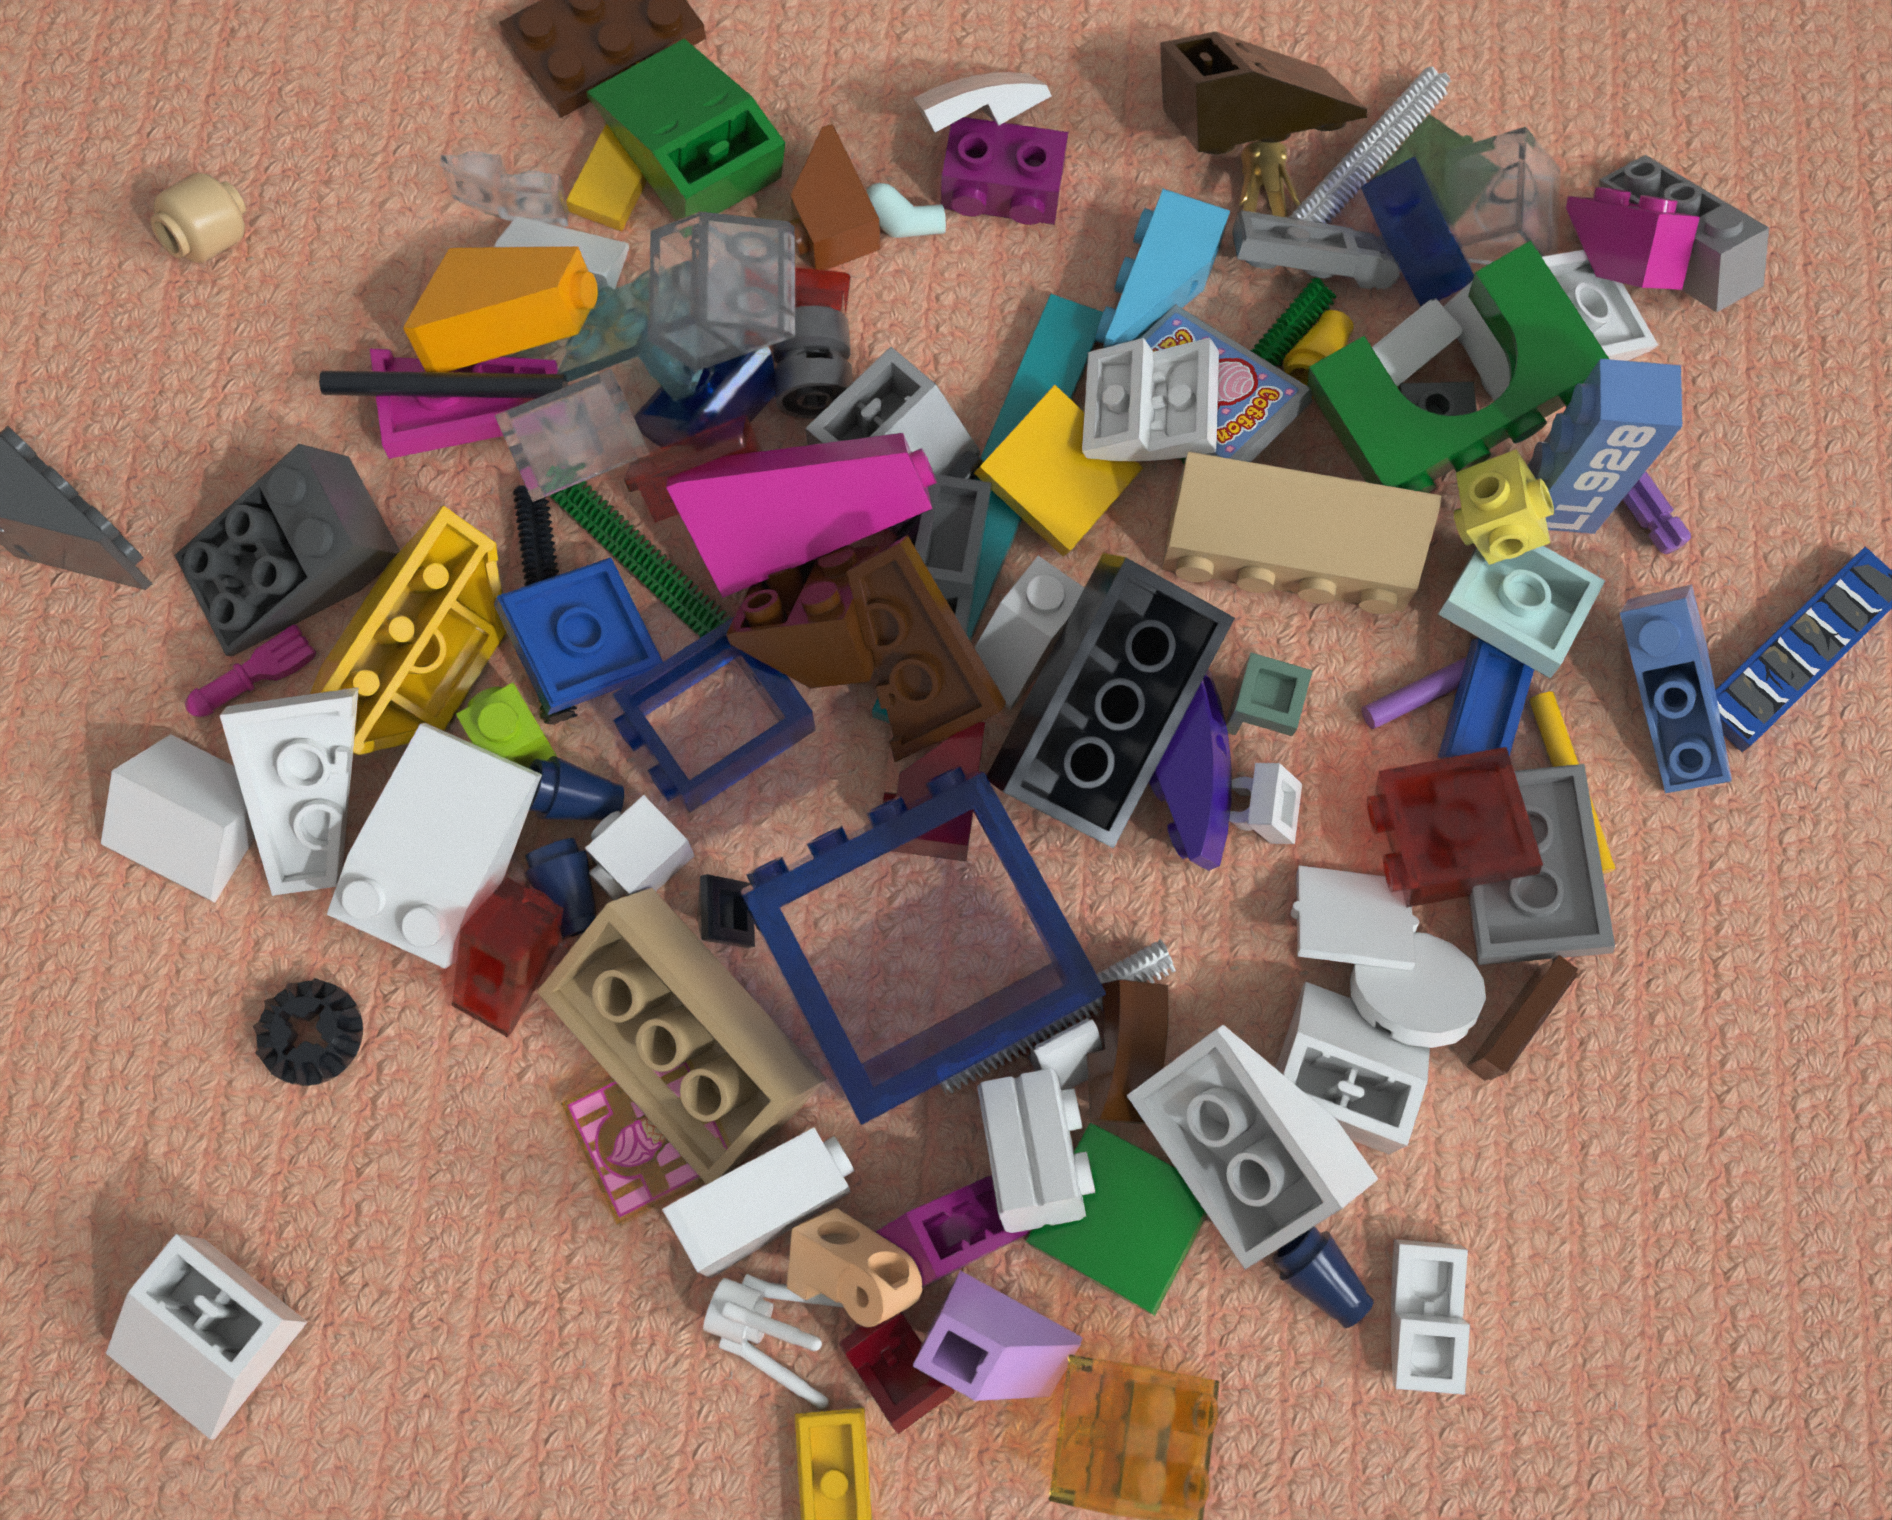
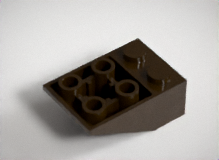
[1160,31,1367,154]

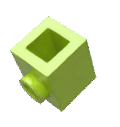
[456,682,557,769]

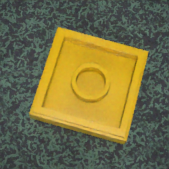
[974,385,1143,557]

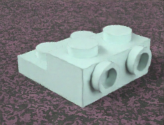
[1438,546,1605,679]

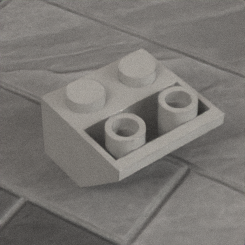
[805,347,980,536]

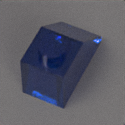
[1360,156,1474,307]

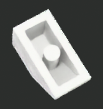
[975,555,1084,711]

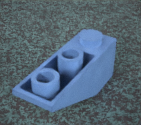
[1620,584,1732,793]

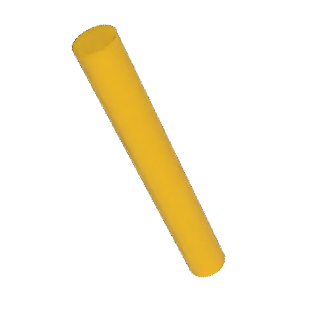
[1529,691,1616,874]

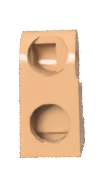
[787,1208,922,1327]

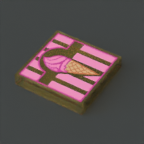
[561,1046,741,1226]

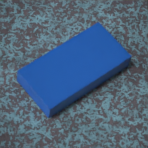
[1437,638,1534,774]

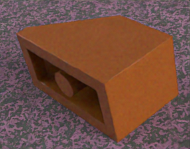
[785,123,880,274]

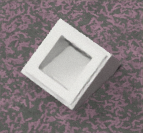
[1028,1018,1103,1090]

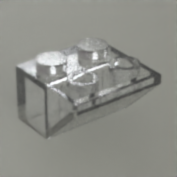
[648,211,795,371]

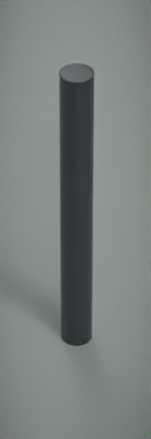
[319,371,568,399]

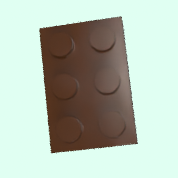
[499,0,706,118]

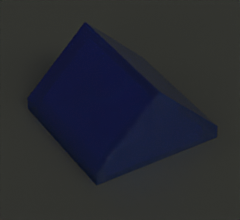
[629,337,776,462]

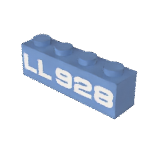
[1527,359,1682,534]

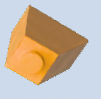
[403,246,599,372]

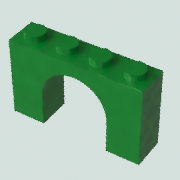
[1307,240,1609,493]

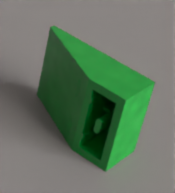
[587,38,786,233]

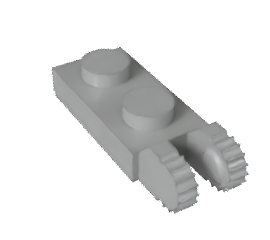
[1232,210,1401,290]

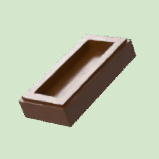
[1466,955,1578,1081]

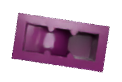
[875,1174,1029,1289]

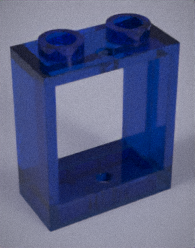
[612,616,816,813]

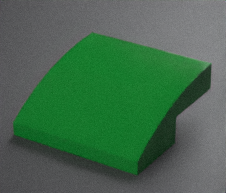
[1026,1123,1207,1316]

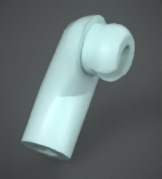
[866,183,946,238]

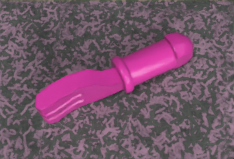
[185,625,316,717]

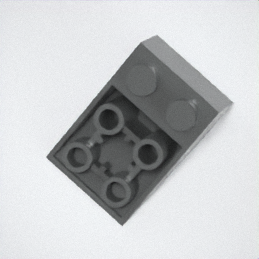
[0,426,152,590]
[175,444,400,656]

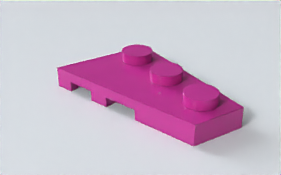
[369,348,569,459]

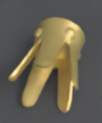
[1239,141,1300,217]

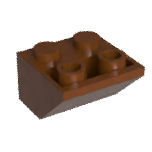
[726,545,879,689]

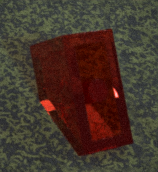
[452,877,564,1037]

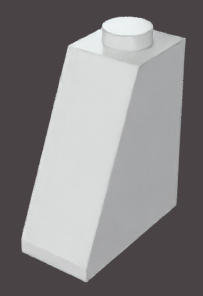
[662,1128,855,1278]

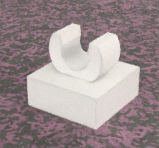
[1229,763,1302,844]

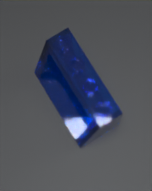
[738,766,1106,1125]

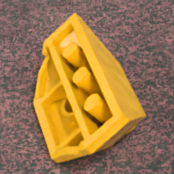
[310,505,506,755]

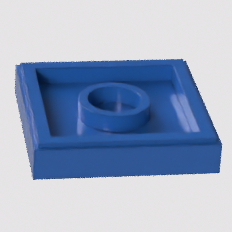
[494,557,665,715]

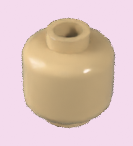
[150,172,246,263]

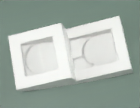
[1391,1239,1470,1395]

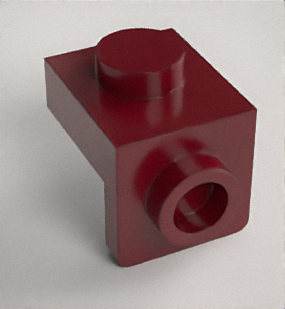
[839,1312,955,1434]

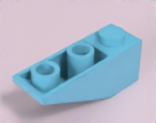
[1095,189,1230,348]

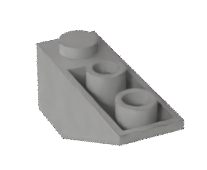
[1599,155,1769,313]

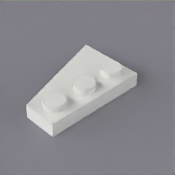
[220,687,359,896]

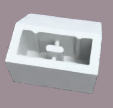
[1276,982,1430,1154]
[106,1234,307,1440]

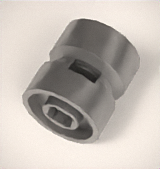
[771,305,853,419]

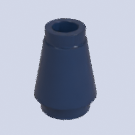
[529,756,624,821]
[524,838,597,939]
[1273,1226,1374,1328]

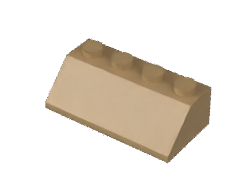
[1162,452,1441,614]
[537,887,826,1184]

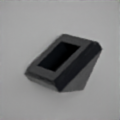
[697,874,755,948]

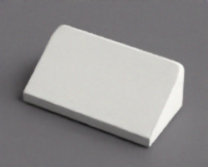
[494,216,629,298]
[1372,299,1463,387]

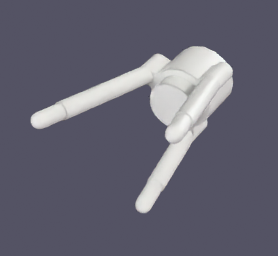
[703,1274,844,1409]

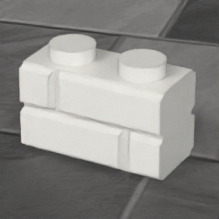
[977,1068,1095,1233]

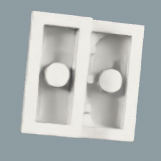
[913,72,1052,133]
[1082,337,1219,461]

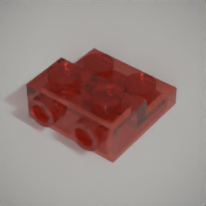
[1367,747,1543,908]

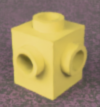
[1454,449,1554,565]

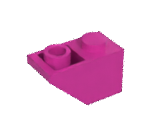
[1566,187,1700,289]

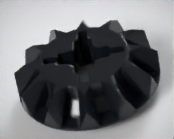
[253,978,363,1086]

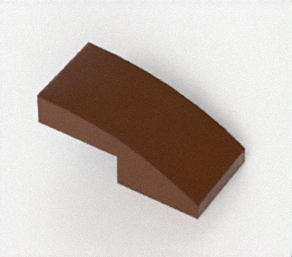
[1087,979,1169,1124]

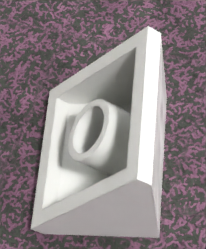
[101,734,255,903]

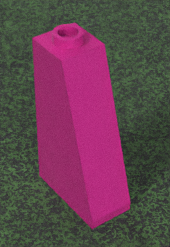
[666,433,937,598]

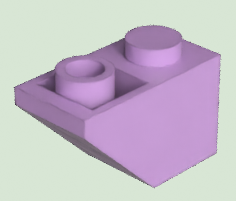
[913,1270,1083,1401]

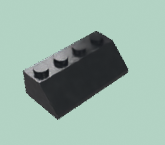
[985,553,1235,848]

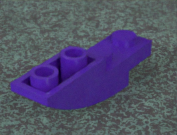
[1149,669,1232,871]

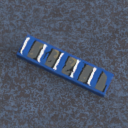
[1715,547,1892,752]

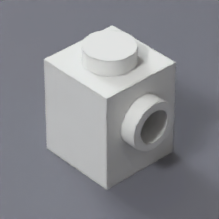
[585,795,695,900]

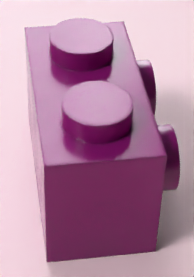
[941,117,1068,225]

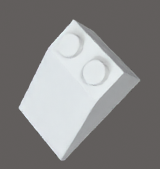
[1443,250,1658,401]
[327,723,542,968]
[1127,1025,1378,1270]

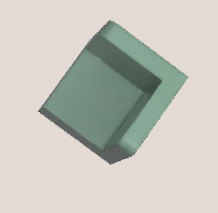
[1226,652,1313,736]

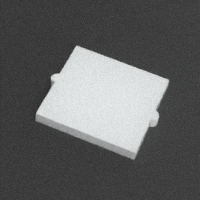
[1290,865,1419,971]

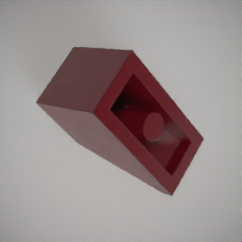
[880,722,985,862]

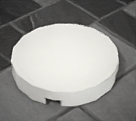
[1350,932,1486,1048]

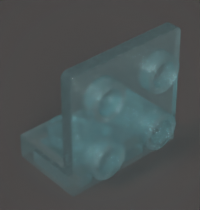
[557,262,725,401]

